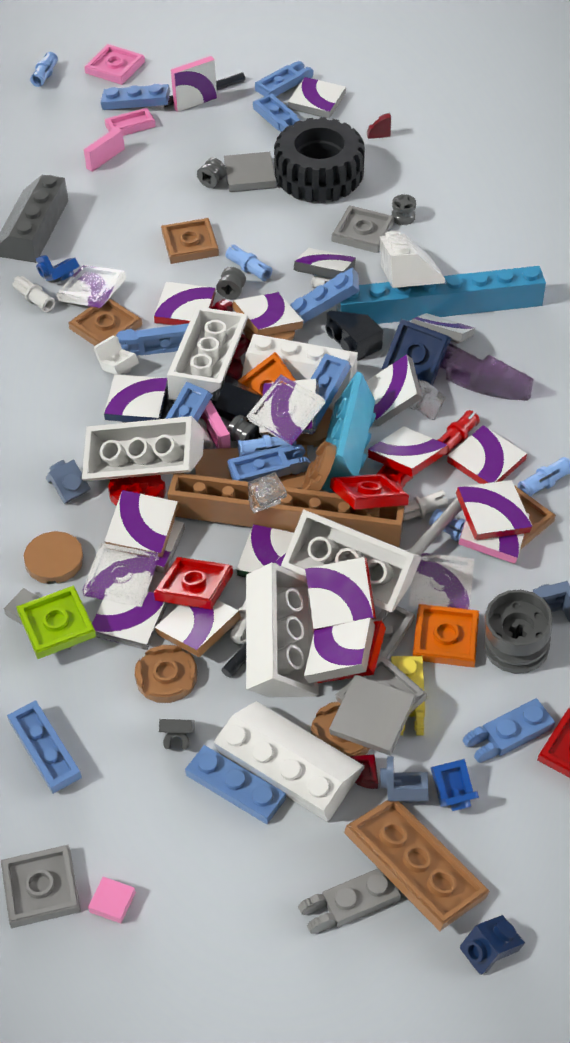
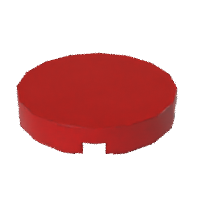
[108,475,166,506]

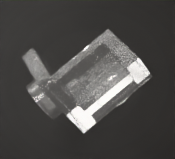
[248,472,287,513]

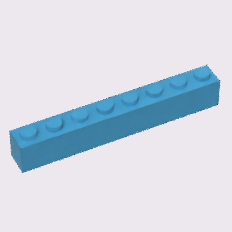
[336,266,546,324]

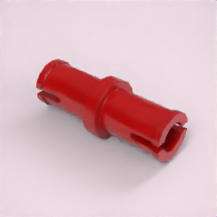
[437,410,480,455]

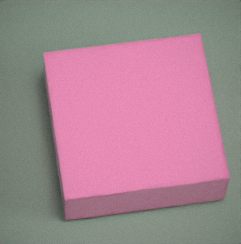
[88,877,136,924]

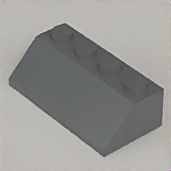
[0,174,69,263]

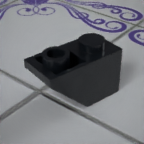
[325,310,383,361]

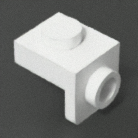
[94,336,139,375]

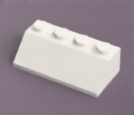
[379,231,445,288]
[167,306,248,400]
[242,334,358,411]
[82,416,204,481]
[281,510,422,613]
[246,562,319,697]
[214,701,364,822]

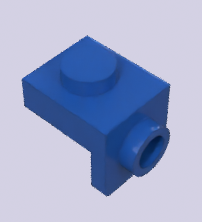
[36,255,80,281]
[430,759,479,811]

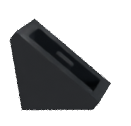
[213,374,263,421]

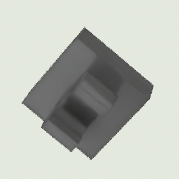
[159,719,195,749]

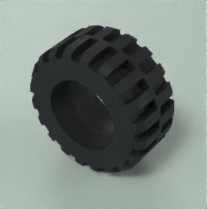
[274,117,365,203]

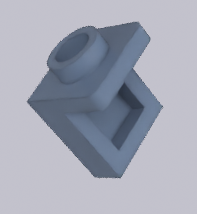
[46,459,91,504]
[533,581,570,623]
[380,756,429,803]

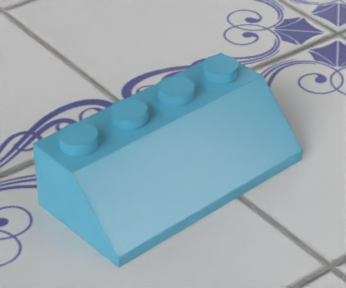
[321,371,376,493]

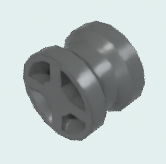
[197,157,227,188]
[391,194,416,225]
[216,267,246,300]
[227,415,260,441]

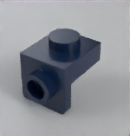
[460,915,525,975]

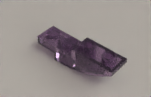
[440,343,534,401]

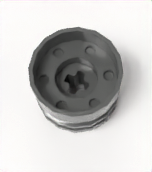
[484,589,553,674]

